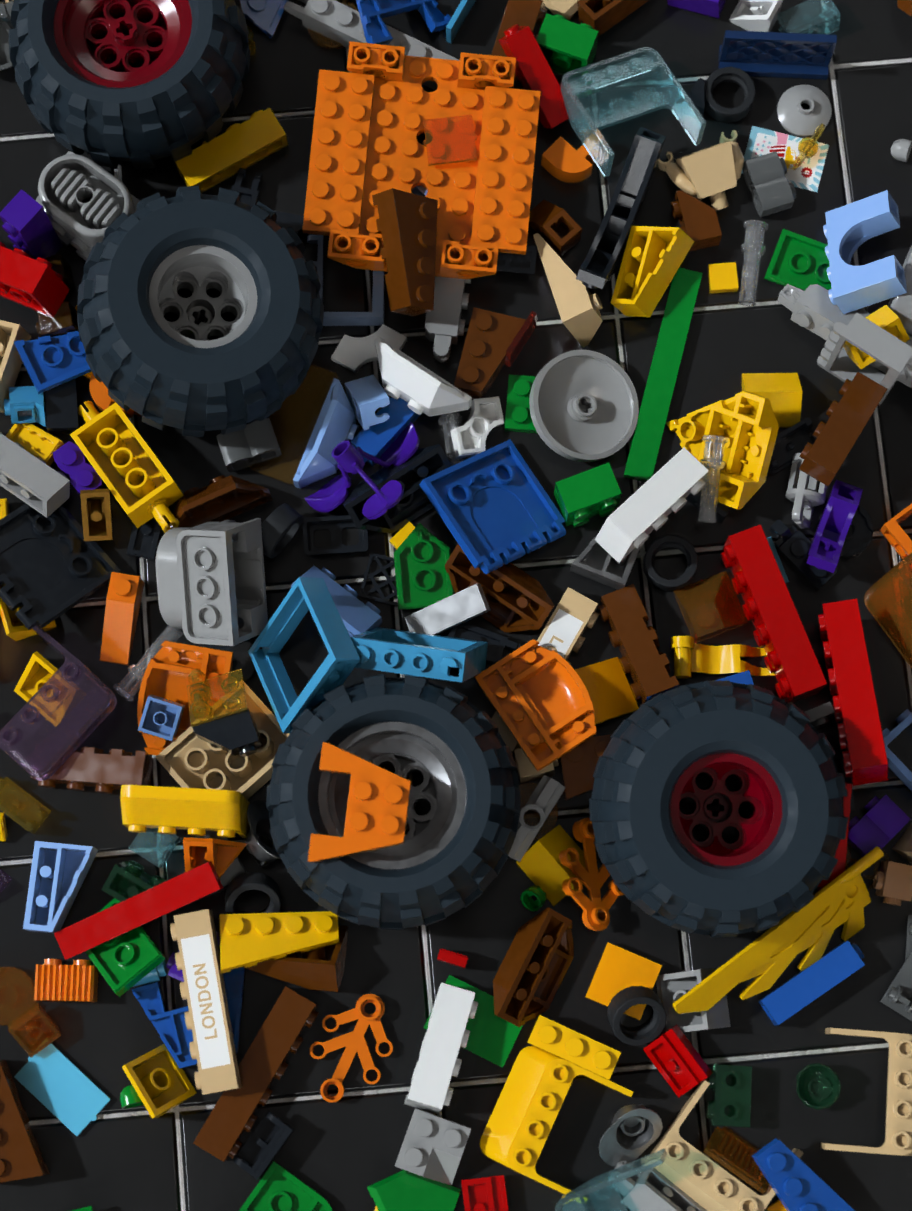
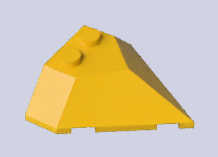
[666,391,779,510]

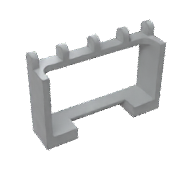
[817,312,912,405]

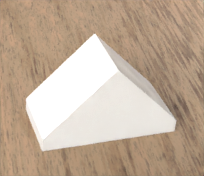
[729,0,783,32]

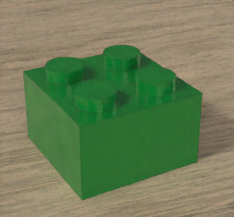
[536,13,598,83]
[554,462,622,527]

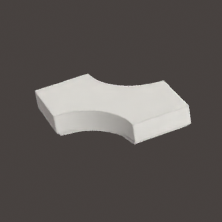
[331,324,407,373]
[450,396,505,458]

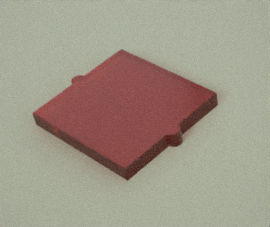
[504,311,538,367]

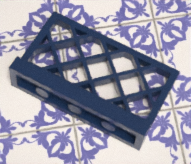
[718,30,837,79]

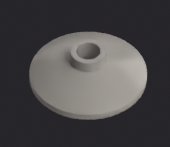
[777,85,832,137]

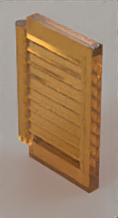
[703,1125,769,1194]

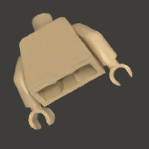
[657,130,744,210]

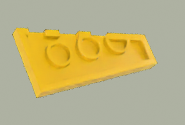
[219,911,339,974]

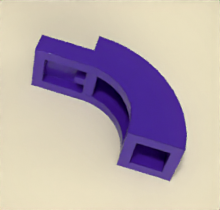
[807,480,863,573]

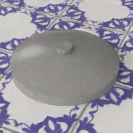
[529,350,639,462]

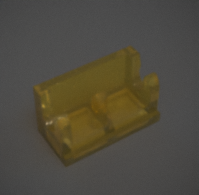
[0,777,52,834]

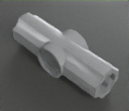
[509,774,566,863]

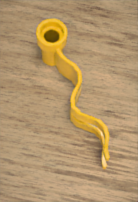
[671,636,776,679]

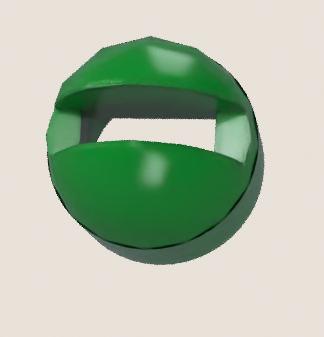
[521,885,547,911]
[120,1085,143,1109]

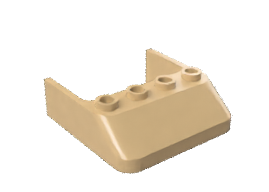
[820,1028,912,1156]
[640,1080,803,1211]

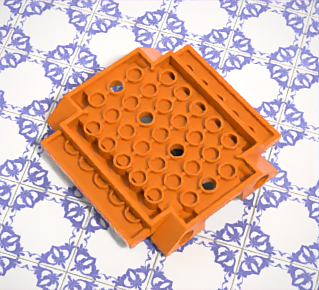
[302,42,541,279]

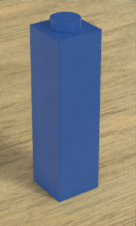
[351,397,420,467]
[758,940,865,1026]

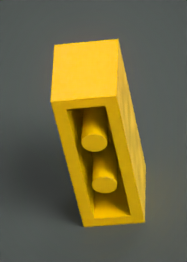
[527,1015,621,1080]

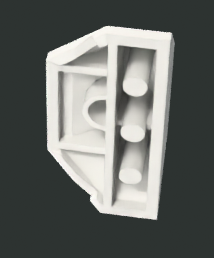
[375,336,472,417]

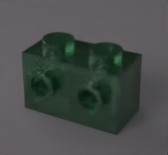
[102,860,167,902]
[706,1064,752,1127]

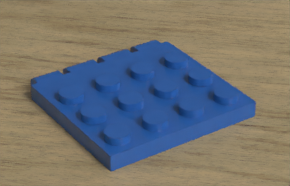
[419,439,566,574]

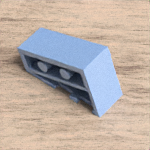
[23,841,98,933]

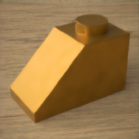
[80,489,113,541]

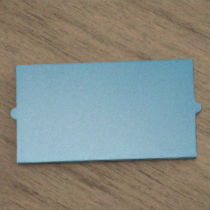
[14,1040,111,1136]

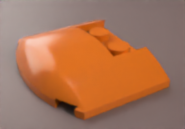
[475,639,597,772]
[137,640,233,756]

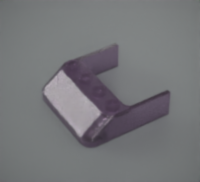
[0,625,117,781]

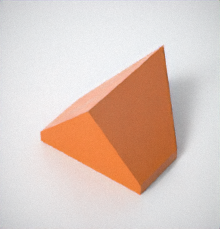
[183,837,248,879]

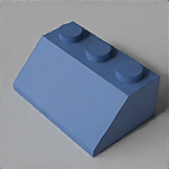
[291,566,382,637]

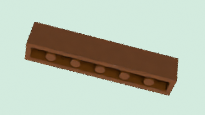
[193,986,319,1162]

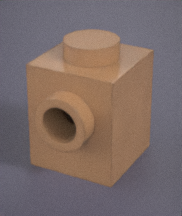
[873,861,912,906]

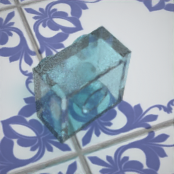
[129,828,181,869]

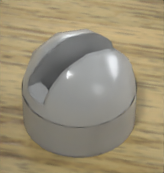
[890,139,912,162]

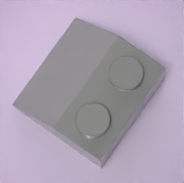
[656,968,731,1034]

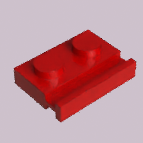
[643,1024,713,1098]
[461,1175,509,1211]

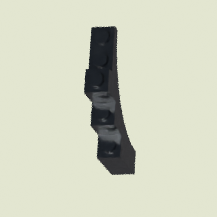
[576,127,667,289]

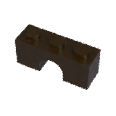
[34,253,79,337]

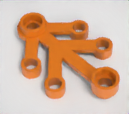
[559,818,624,931]
[309,994,393,1103]

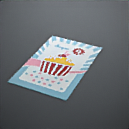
[741,126,829,192]

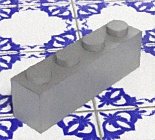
[0,431,70,518]

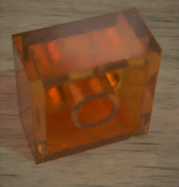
[8,1002,61,1058]

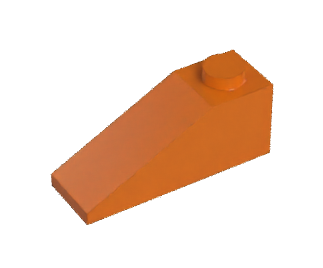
[100,572,144,666]

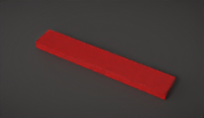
[54,861,223,960]

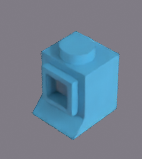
[4,386,46,427]

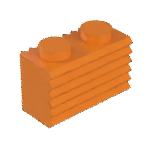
[34,959,99,1002]

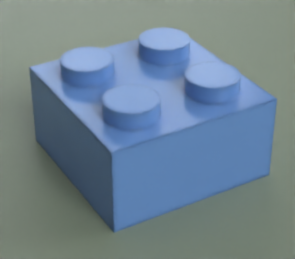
[138,694,185,741]

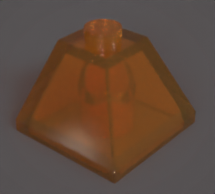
[673,571,748,644]

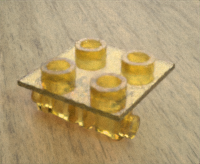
[187,669,247,727]

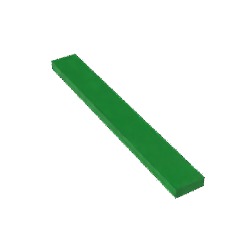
[623,267,703,483]

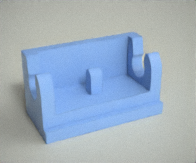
[344,375,390,430]

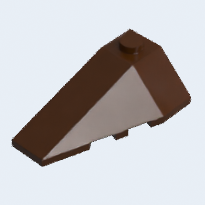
[242,925,348,992]

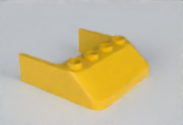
[120,785,250,838]
[480,1046,633,1204]

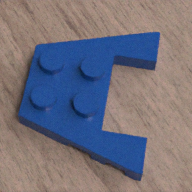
[356,0,452,45]
[132,967,245,1069]

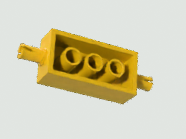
[70,401,184,533]

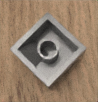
[395,1108,471,1186]

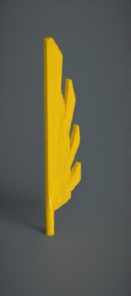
[673,846,884,1014]

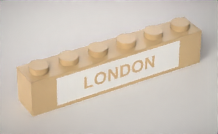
[492,587,599,755]
[170,909,242,1095]

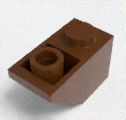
[671,190,722,252]
[529,200,582,258]

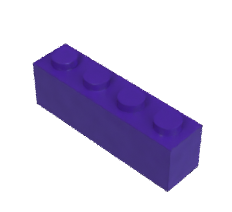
[0,189,62,260]

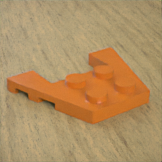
[308,742,411,863]

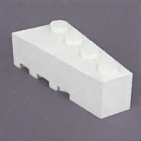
[595,447,709,563]
[404,982,478,1114]

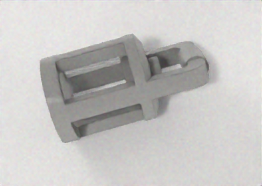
[786,453,827,529]

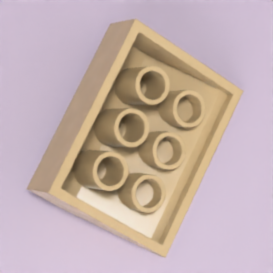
[155,681,290,800]

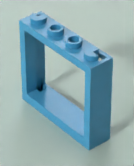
[248,577,360,733]
[350,627,488,683]

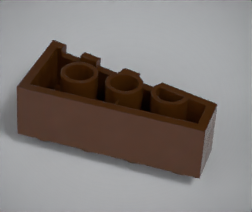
[372,188,438,316]
[799,372,887,487]
[598,584,679,704]
[559,734,612,801]
[30,743,154,794]
[0,1060,50,1183]

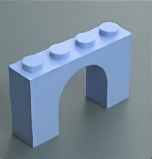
[823,190,907,314]

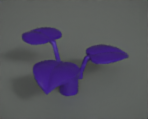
[305,422,420,520]

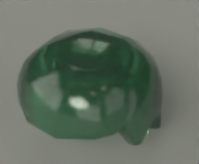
[796,1063,841,1110]

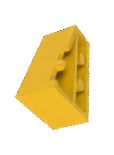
[611,226,694,318]

